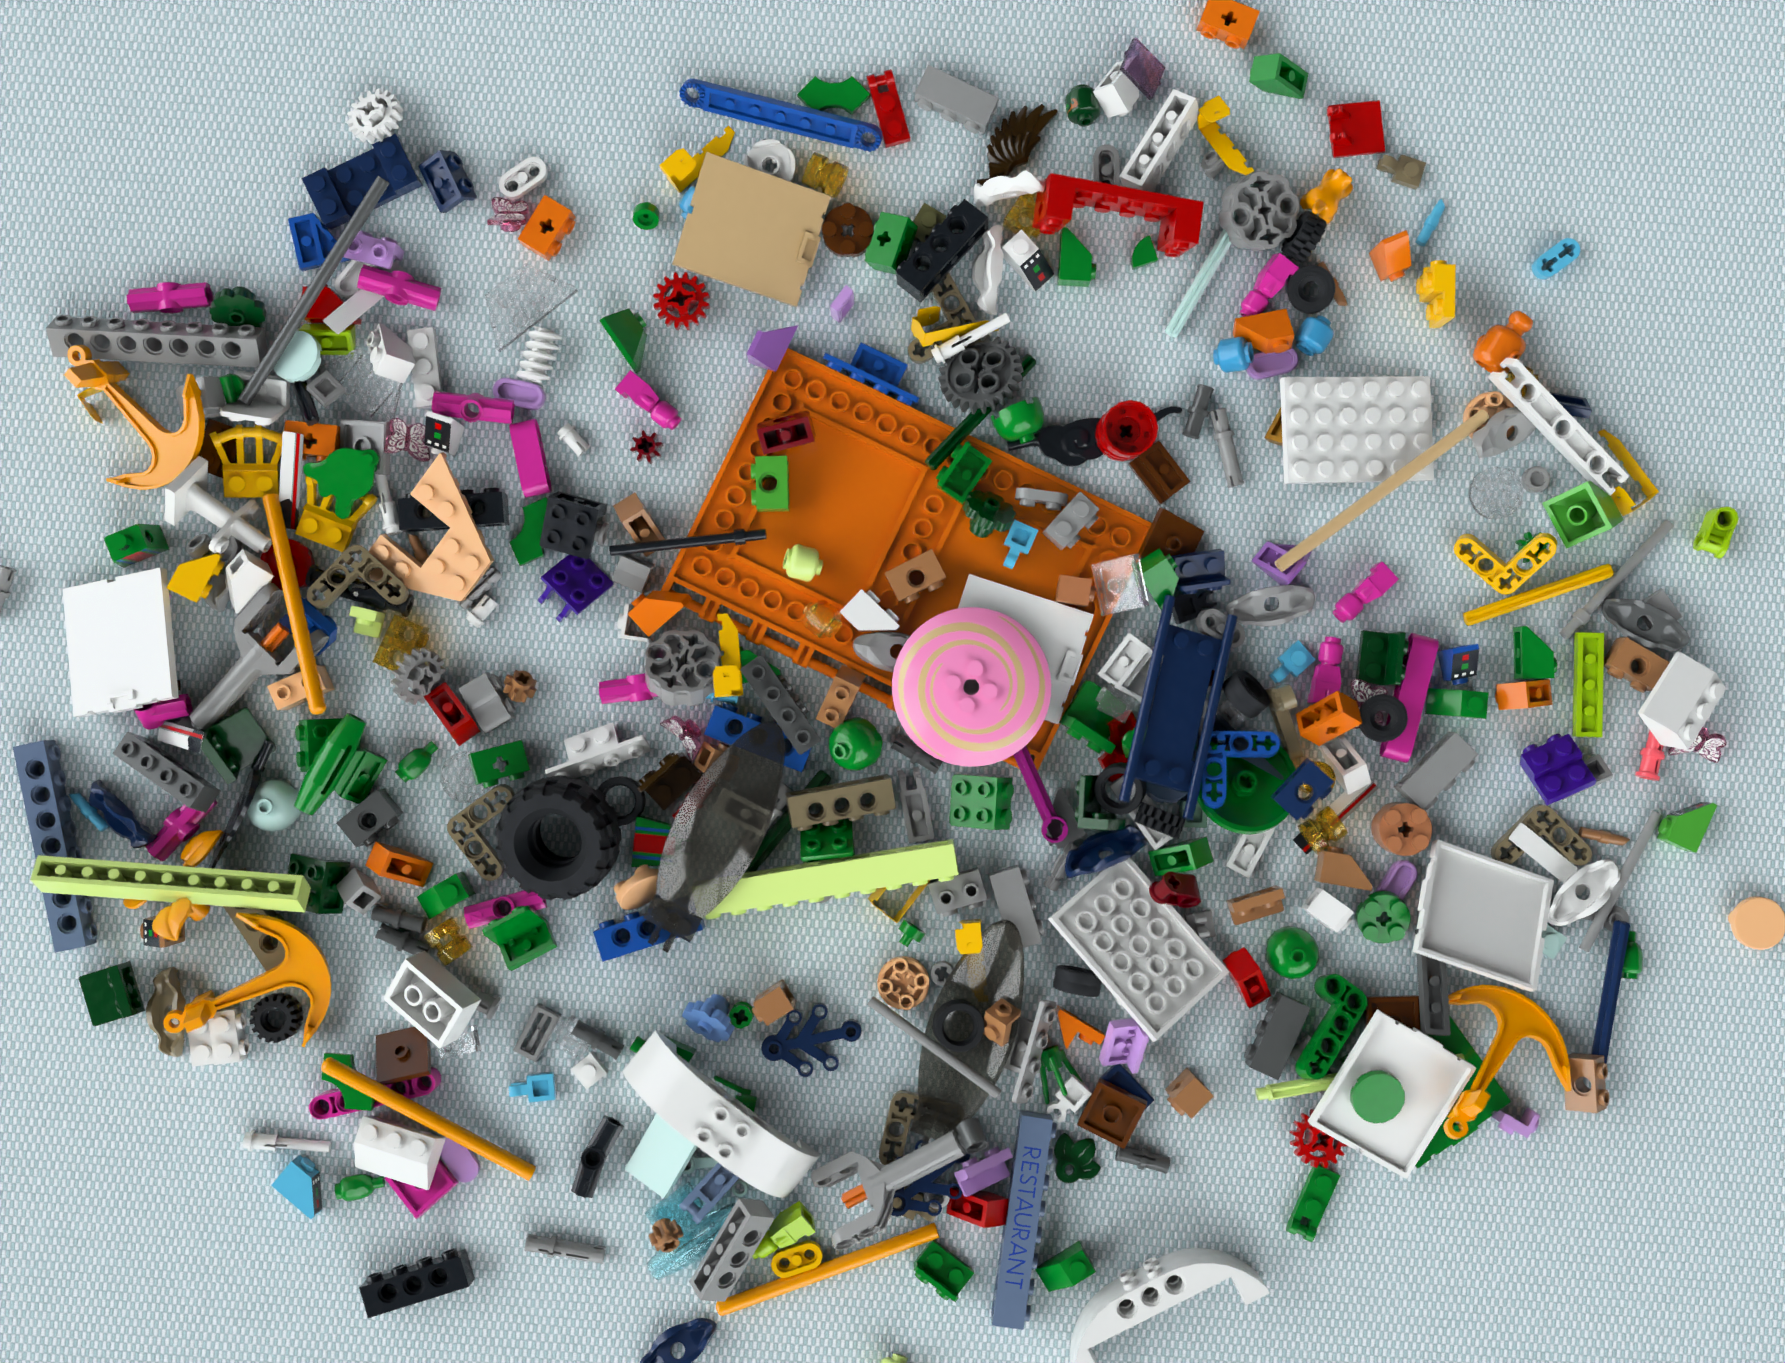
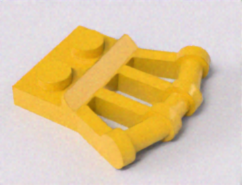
[209,424,283,498]
[295,475,378,552]

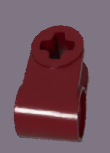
[1149,871,1201,908]

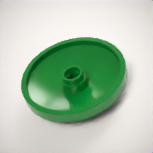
[1197,738,1298,834]

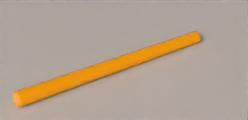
[262,494,326,715]
[321,1057,536,1181]
[716,1223,939,1316]

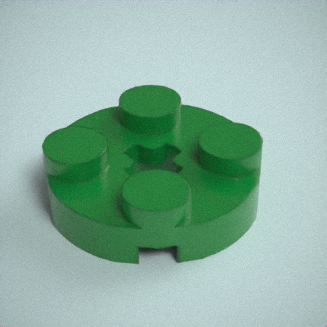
[1356,891,1411,943]

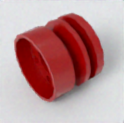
[1095,400,1158,462]

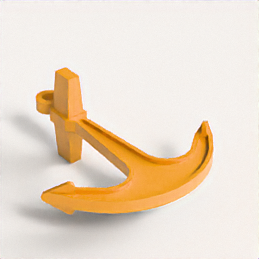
[64,345,205,490]
[163,912,332,1047]
[1444,985,1571,1139]

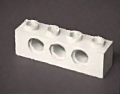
[1119,89,1200,192]

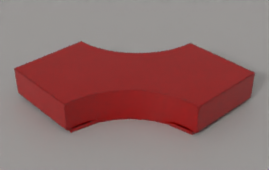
[1098,710,1137,782]

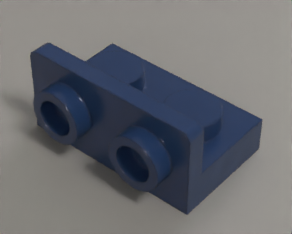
[418,150,477,213]
[1171,549,1231,594]

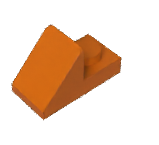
[1055,1005,1105,1049]

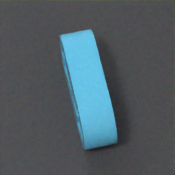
[1532,238,1580,280]

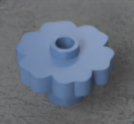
[682,994,735,1042]

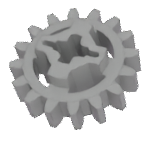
[390,647,446,705]

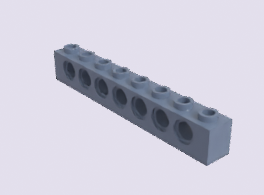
[13,740,98,953]

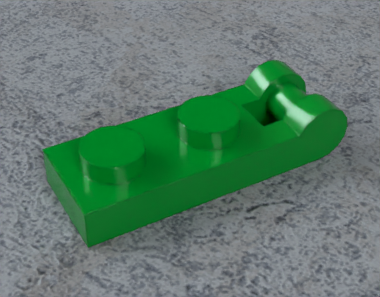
[1286,1165,1340,1242]

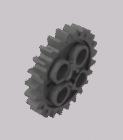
[938,335,1024,414]

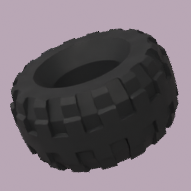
[495,775,622,900]

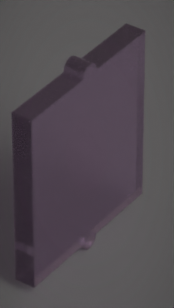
[1120,37,1165,100]

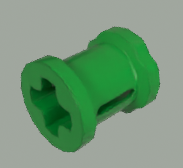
[729,1001,754,1029]

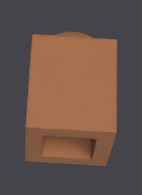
[1055,575,1096,607]

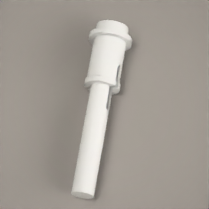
[931,313,1011,364]
[375,474,402,536]
[243,1130,331,1152]

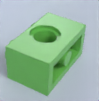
[751,456,790,512]

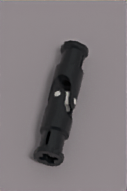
[305,565,414,617]

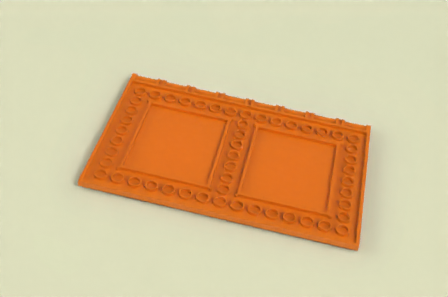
[661,348,1152,771]

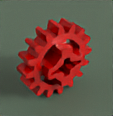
[653,272,710,330]
[1290,1109,1347,1168]

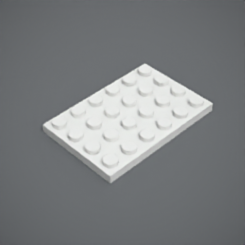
[1280,376,1434,484]
[1048,858,1229,1042]

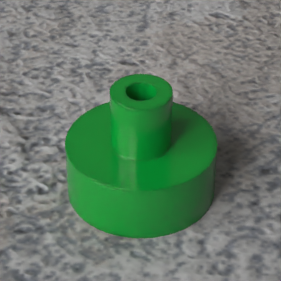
[633,202,660,230]
[898,919,926,947]

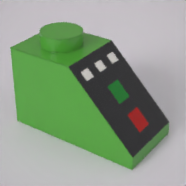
[1657,802,1717,853]

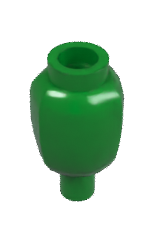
[395,741,438,783]
[1621,931,1643,979]
[335,1174,385,1201]

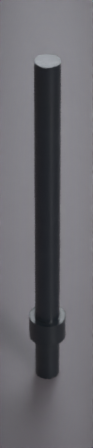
[609,529,767,556]

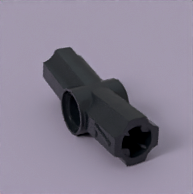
[571,1115,624,1198]

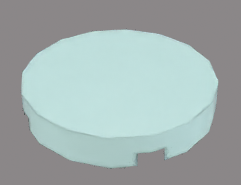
[273,331,322,383]

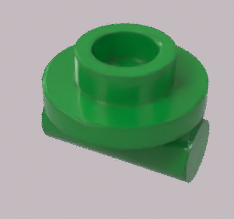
[219,374,245,404]

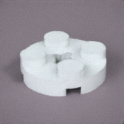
[744,139,796,182]

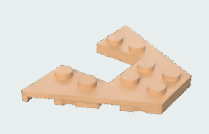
[358,453,494,601]

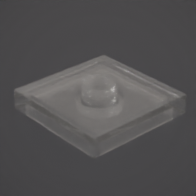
[1091,554,1149,616]

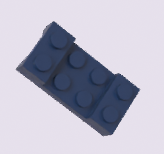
[301,133,423,230]

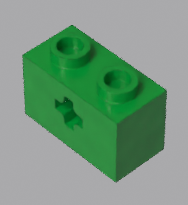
[864,212,918,275]
[468,740,530,788]

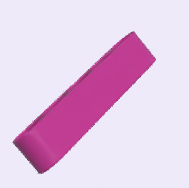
[1380,633,1439,763]
[309,1067,441,1120]

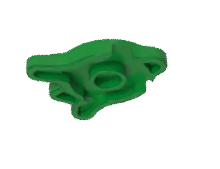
[303,447,380,519]

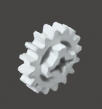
[347,89,403,144]

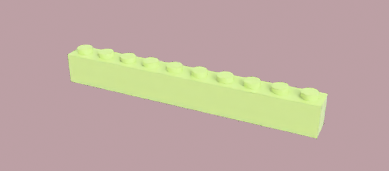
[692,839,959,919]
[30,855,311,912]

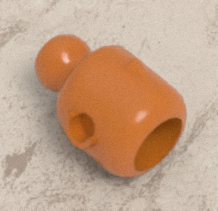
[1473,311,1533,373]

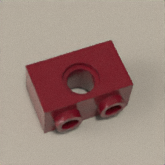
[756,410,816,455]

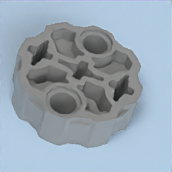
[1218,171,1300,252]
[644,629,721,706]

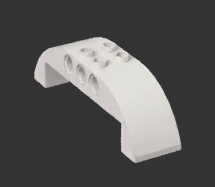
[622,1030,820,1198]
[1070,1248,1270,1363]

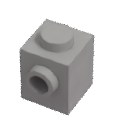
[336,867,382,915]

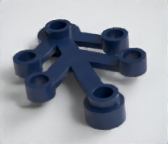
[761,1003,862,1077]
[891,1140,971,1217]

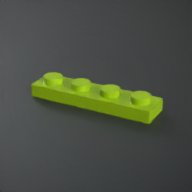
[1572,632,1604,737]

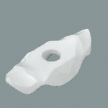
[974,170,1046,209]
[972,224,1004,315]
[1548,859,1621,926]

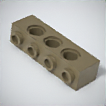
[785,774,896,831]
[223,868,285,971]

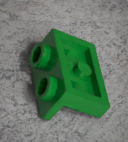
[914,1240,974,1302]

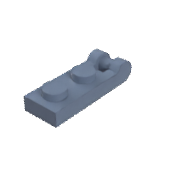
[679,1163,739,1225]

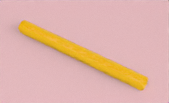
[1463,564,1614,626]

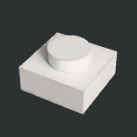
[570,1051,609,1090]

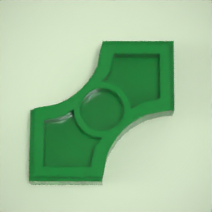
[797,76,870,115]
[509,497,548,566]
[321,1052,375,1111]

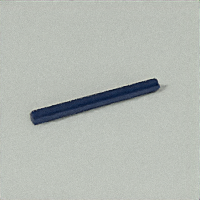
[1591,920,1630,1063]

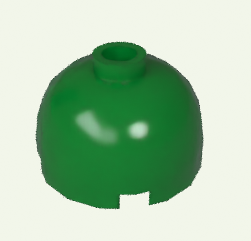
[990,397,1044,444]
[828,717,882,771]
[1265,926,1319,979]

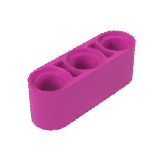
[509,419,552,498]

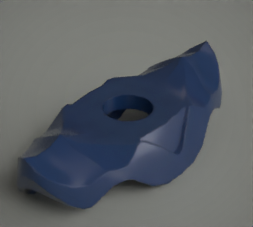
[89,780,158,849]
[1065,825,1147,878]
[640,1318,717,1363]

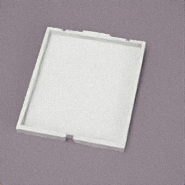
[63,567,179,717]
[958,574,1094,724]
[1412,840,1554,992]
[1308,1009,1476,1179]

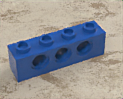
[704,702,813,772]
[593,895,705,962]

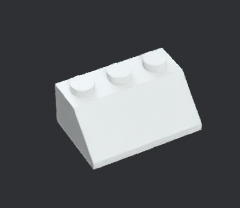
[1638,652,1726,750]
[354,1116,446,1190]

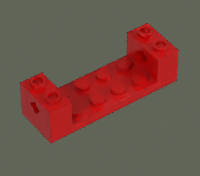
[1032,173,1204,257]

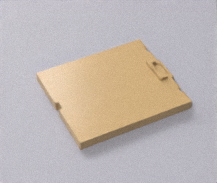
[672,152,831,307]

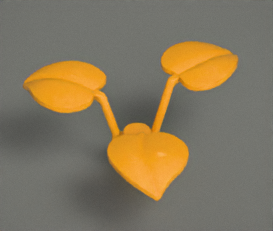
[123,830,224,941]

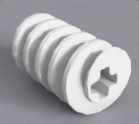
[516,326,562,385]

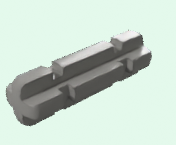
[456,566,502,610]
[1044,843,1078,891]

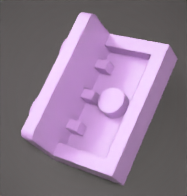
[343,231,404,269]
[1099,1018,1149,1074]
[954,1146,1013,1197]

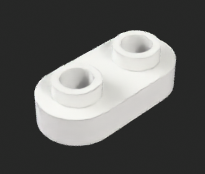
[499,157,548,200]

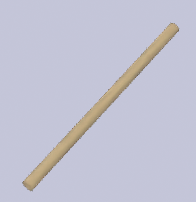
[1274,410,1490,572]

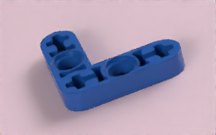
[1202,731,1280,809]

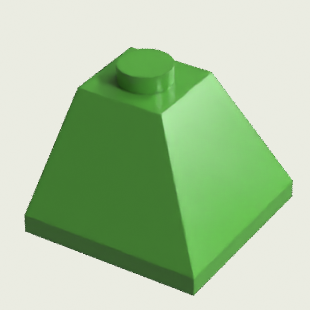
[1542,480,1624,549]

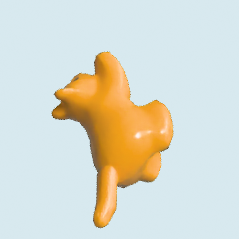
[1300,169,1353,224]

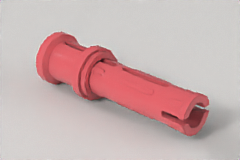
[1635,729,1665,781]

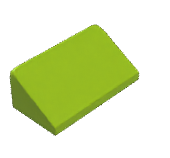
[299,324,356,355]

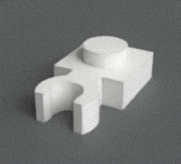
[1046,1074,1092,1123]

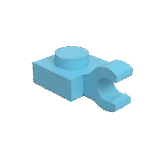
[1003,520,1038,569]
[1269,640,1316,684]
[508,1072,556,1103]

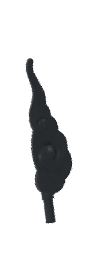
[1006,407,1182,467]
[208,740,275,869]

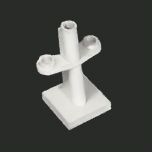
[165,456,272,554]

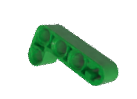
[1295,974,1368,1079]

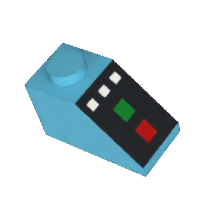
[271,1155,322,1219]

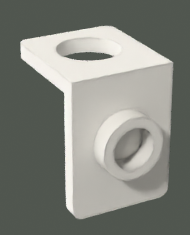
[618,603,653,643]

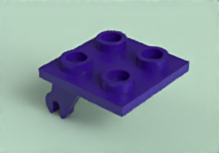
[537,554,614,623]

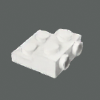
[188,1006,249,1067]

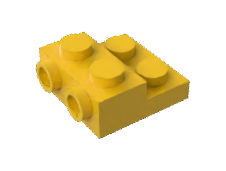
[1416,260,1456,328]

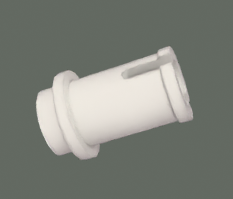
[557,423,590,457]
[466,594,498,628]

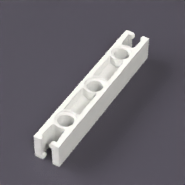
[1488,358,1629,496]

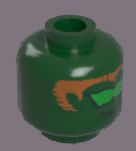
[1065,84,1101,127]

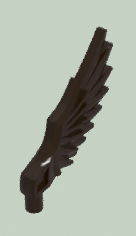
[977,104,1058,186]

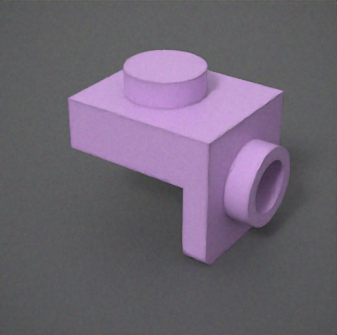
[1492,1108,1540,1138]

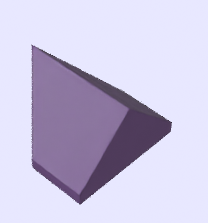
[747,325,798,372]
[1252,541,1312,585]

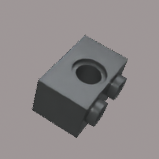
[336,789,403,847]

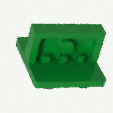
[800,819,855,863]

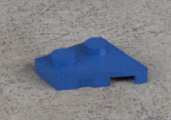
[288,213,351,271]

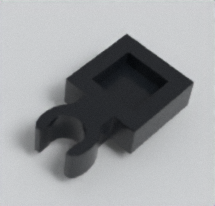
[1172,591,1217,624]

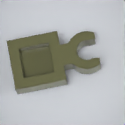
[913,203,946,242]

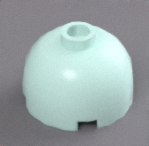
[246,779,301,832]

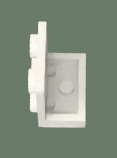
[220,370,290,426]

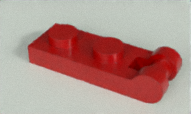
[866,69,911,148]

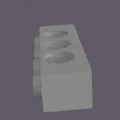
[689,1198,775,1302]

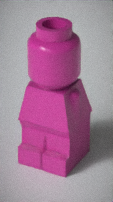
[1239,253,1299,317]
[615,370,682,430]
[1332,561,1399,623]
[1307,637,1344,704]

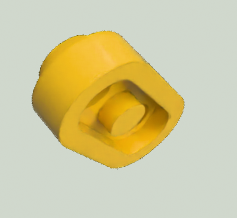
[771,1240,823,1278]

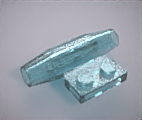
[645,1181,735,1280]

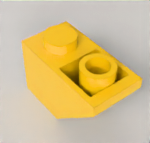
[167,552,225,603]

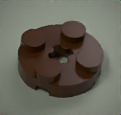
[822,203,874,258]

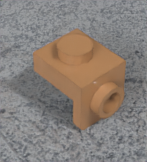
[984,998,1021,1047]

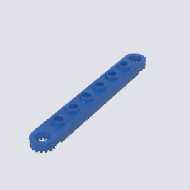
[679,78,883,152]

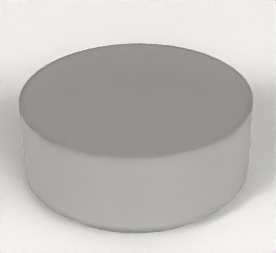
[1521,466,1550,493]
[185,534,211,559]

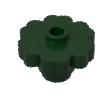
[209,286,267,328]
[962,490,1016,538]

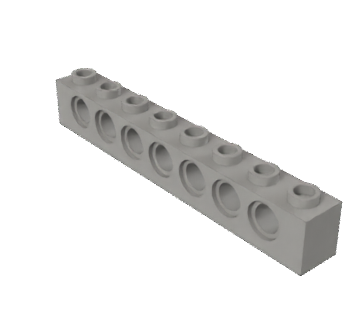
[46,315,268,368]

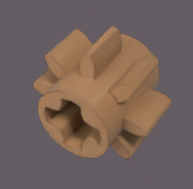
[503,670,537,703]
[648,1218,684,1253]

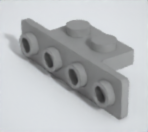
[1004,1000,1056,1104]

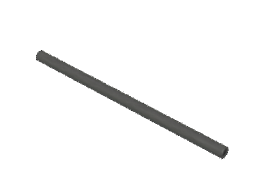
[238,176,390,406]

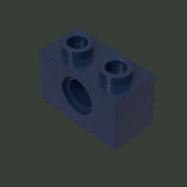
[1270,758,1334,821]

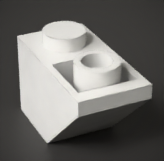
[367,323,415,384]
[226,549,274,614]
[840,589,900,631]
[1301,887,1354,933]

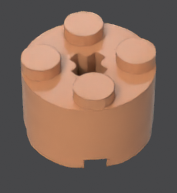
[1371,802,1432,856]

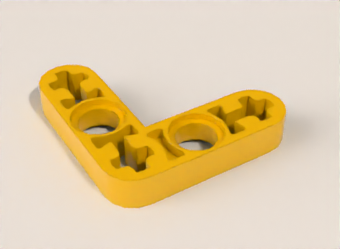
[1454,533,1557,595]

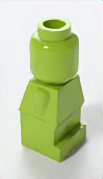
[752,1200,816,1259]

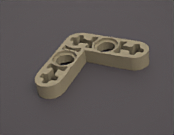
[908,273,976,364]
[307,545,409,609]
[1265,684,1303,760]
[447,784,515,881]
[1491,804,1592,866]
[879,1090,965,1165]

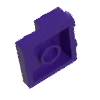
[1520,734,1596,805]

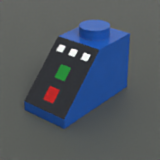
[1437,644,1479,685]

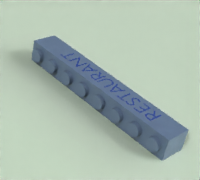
[991,1110,1057,1330]

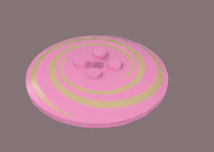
[892,607,1051,767]

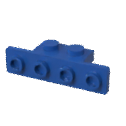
[823,342,920,407]

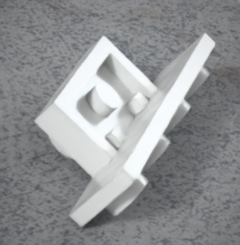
[545,722,651,779]

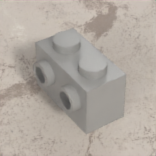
[1042,491,1099,551]
[928,867,988,917]

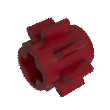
[630,430,664,464]

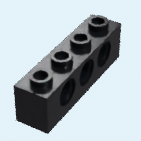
[896,199,988,303]
[398,488,509,532]
[359,1248,475,1318]

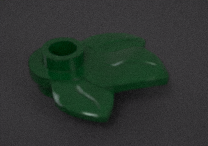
[1054,1133,1101,1183]

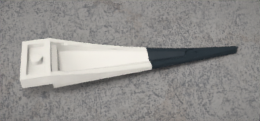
[1098,632,1284,780]

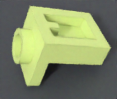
[349,605,386,638]

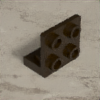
[637,752,703,811]

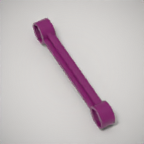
[1013,745,1068,843]

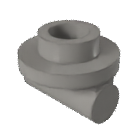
[1201,150,1226,180]

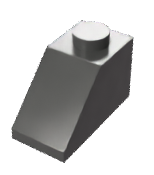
[1046,787,1086,849]

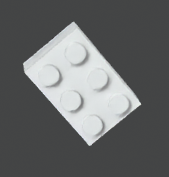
[383,951,481,1048]

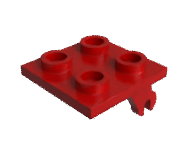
[1327,100,1385,158]

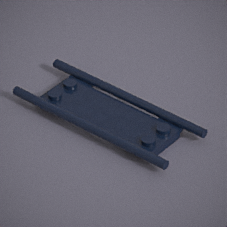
[1119,595,1238,820]

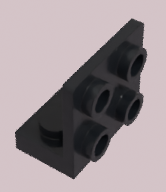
[540,491,608,559]

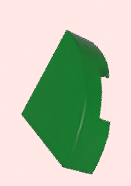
[1131,235,1158,270]

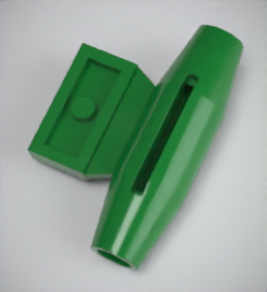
[294,713,388,815]

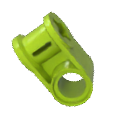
[1693,506,1738,559]

